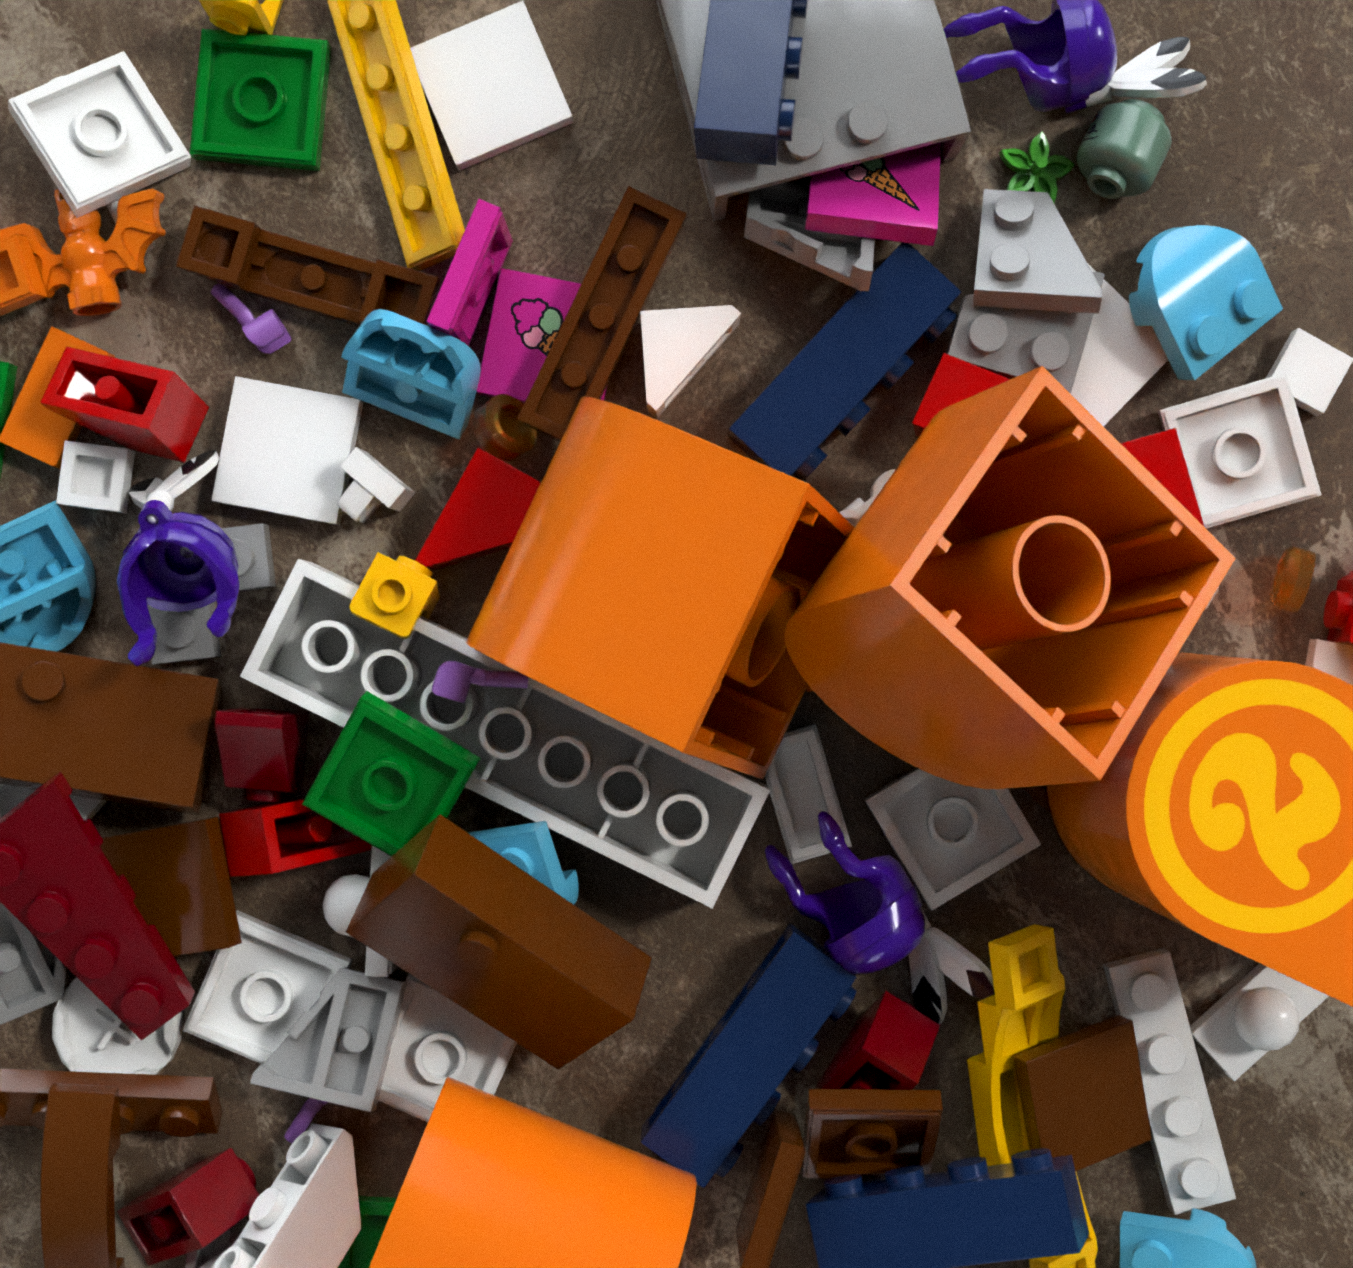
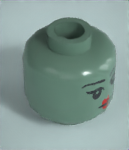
[1076,99,1172,199]

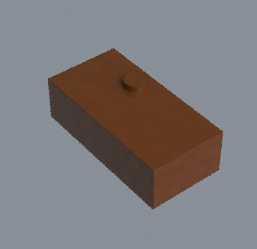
[0,642,223,815]
[346,814,652,1070]

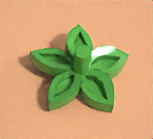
[999,131,1075,203]

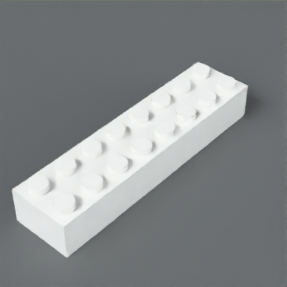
[240,559,770,909]

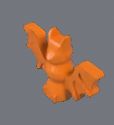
[0,188,166,316]

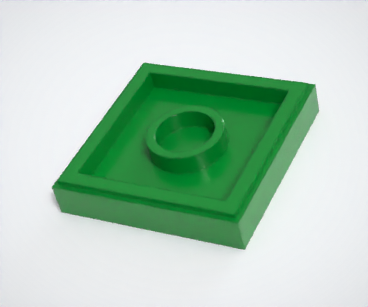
[190,29,332,171]
[302,691,481,857]

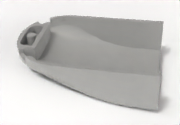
[656,0,971,222]

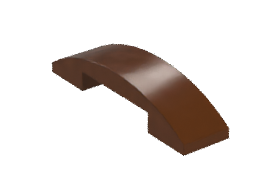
[176,205,440,326]
[40,1083,125,1268]

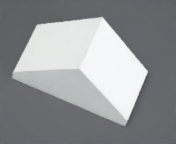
[640,305,741,419]

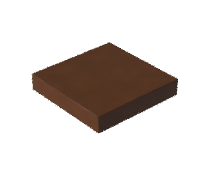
[101,816,242,956]
[1013,1015,1152,1172]
[802,1089,943,1179]
[736,1109,806,1268]

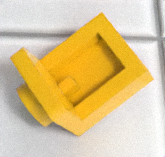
[349,552,440,639]

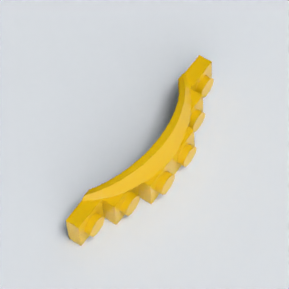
[967,924,1098,1268]

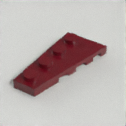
[0,771,195,1040]

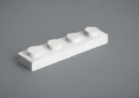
[1103,948,1236,1215]

